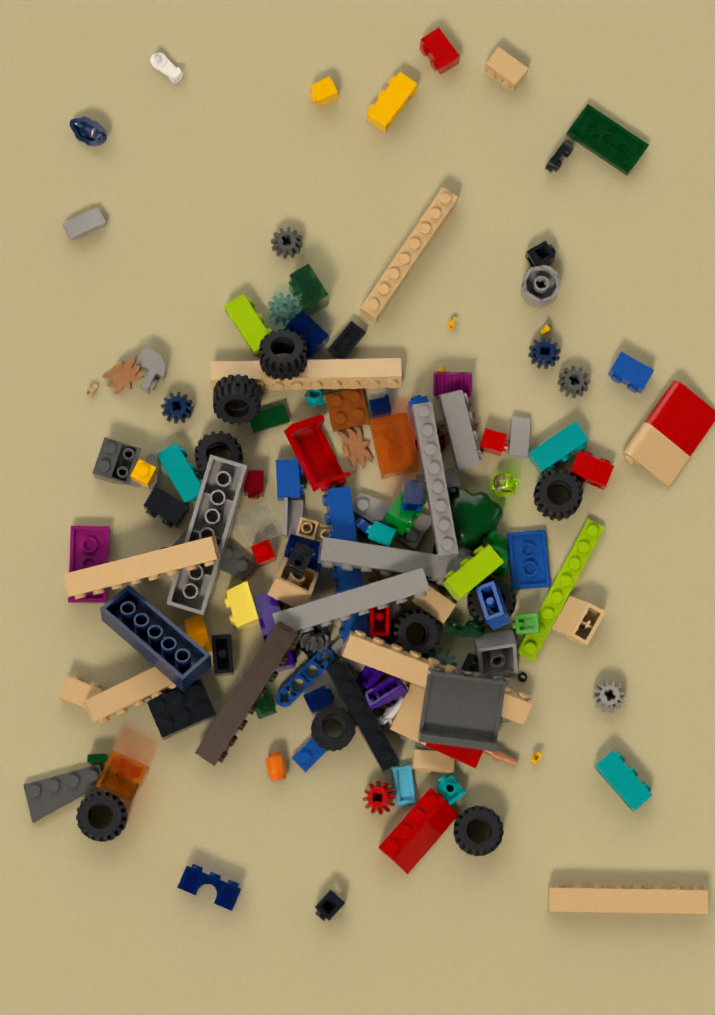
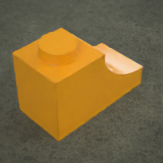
[184,615,212,653]

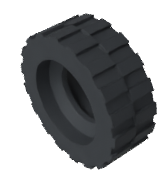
[311,706,356,752]

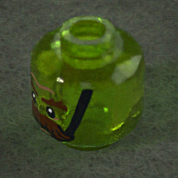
[490,471,519,497]

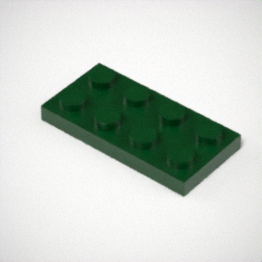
[566,104,649,176]

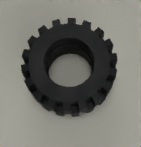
[259,329,307,381]
[213,374,261,425]
[194,431,243,476]
[533,469,583,521]
[467,576,517,627]
[389,609,441,657]
[76,791,128,842]
[453,806,504,856]

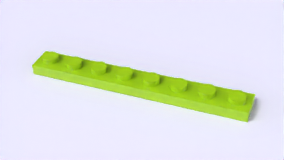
[517,519,605,662]

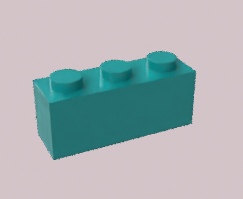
[527,421,589,475]
[156,443,203,505]
[594,750,652,812]

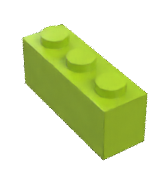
[224,294,271,356]
[442,545,504,601]

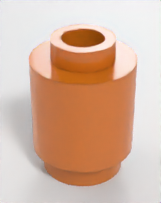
[265,752,287,781]

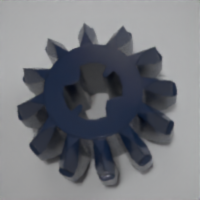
[528,337,561,369]
[161,391,194,424]

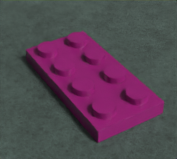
[68,526,110,604]

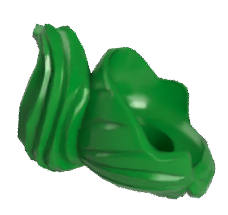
[484,530,509,578]

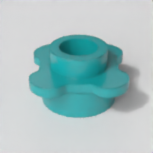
[305,389,325,406]

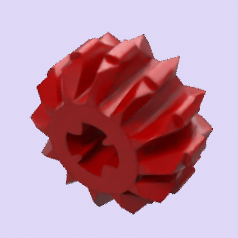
[363,781,397,815]

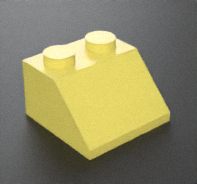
[224,582,260,630]

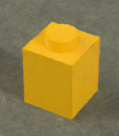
[308,76,338,108]
[130,459,158,489]

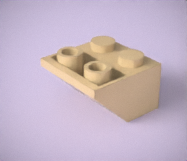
[551,596,606,648]

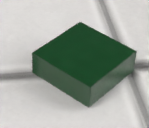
[87,754,109,764]

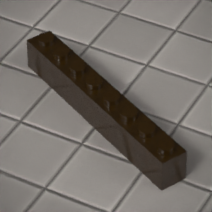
[195,621,299,766]

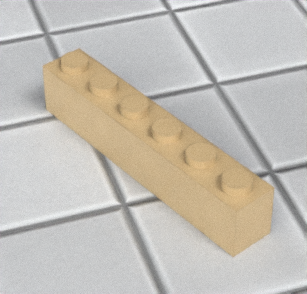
[83,667,178,725]

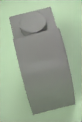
[136,347,166,394]

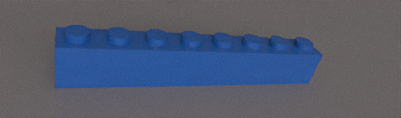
[322,487,369,644]

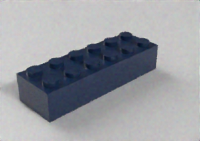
[100,584,211,691]

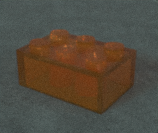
[369,412,419,479]

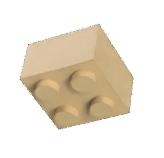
[267,556,319,607]

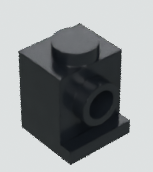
[525,241,556,267]
[284,542,314,577]
[315,890,345,921]

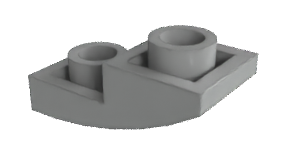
[62,208,107,241]
[508,416,530,459]

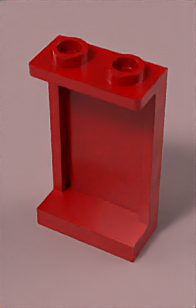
[284,414,351,492]

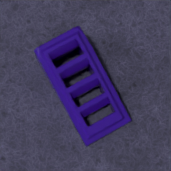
[363,675,408,710]

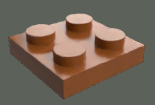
[325,388,370,432]

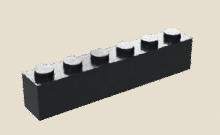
[326,658,400,772]

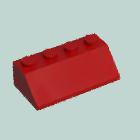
[378,788,459,874]

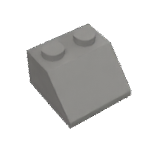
[474,629,518,677]

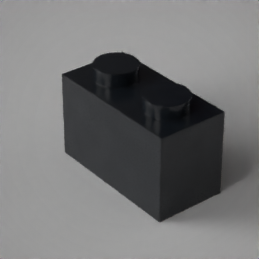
[143,486,189,528]
[211,634,235,677]

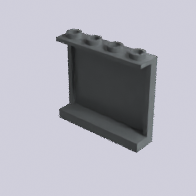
[418,666,508,752]

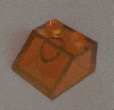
[96,750,150,803]

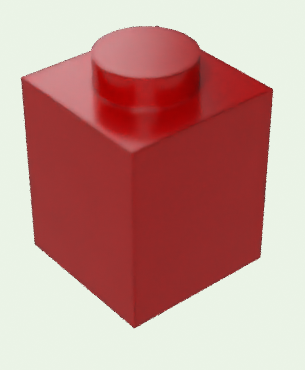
[479,428,509,456]
[251,539,276,568]

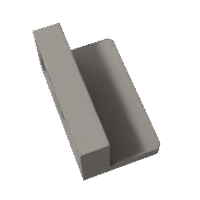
[283,497,304,539]

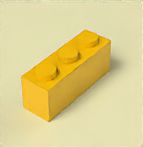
[366,72,418,133]

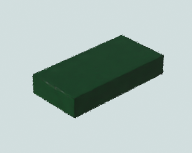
[250,404,290,434]

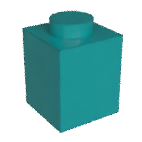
[365,521,396,547]

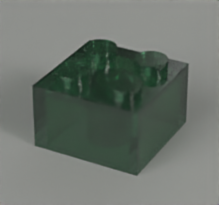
[288,263,329,316]

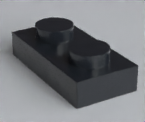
[328,321,366,359]

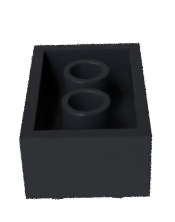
[147,679,217,740]

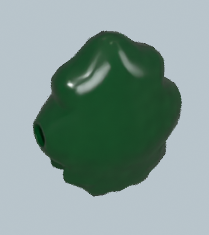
[449,489,503,549]

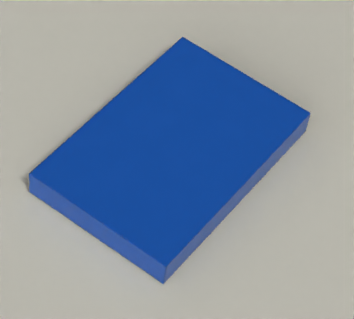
[507,530,551,590]

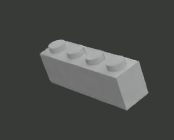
[438,390,482,470]

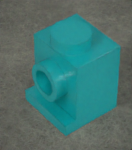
[436,774,466,805]

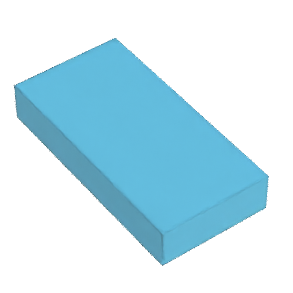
[392,765,416,806]

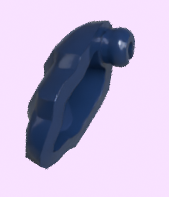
[69,116,107,146]

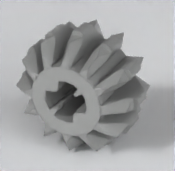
[592,679,625,713]

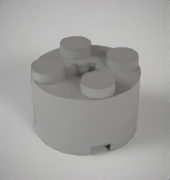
[521,265,560,308]

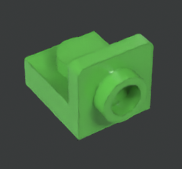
[513,613,541,636]

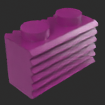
[433,371,472,399]

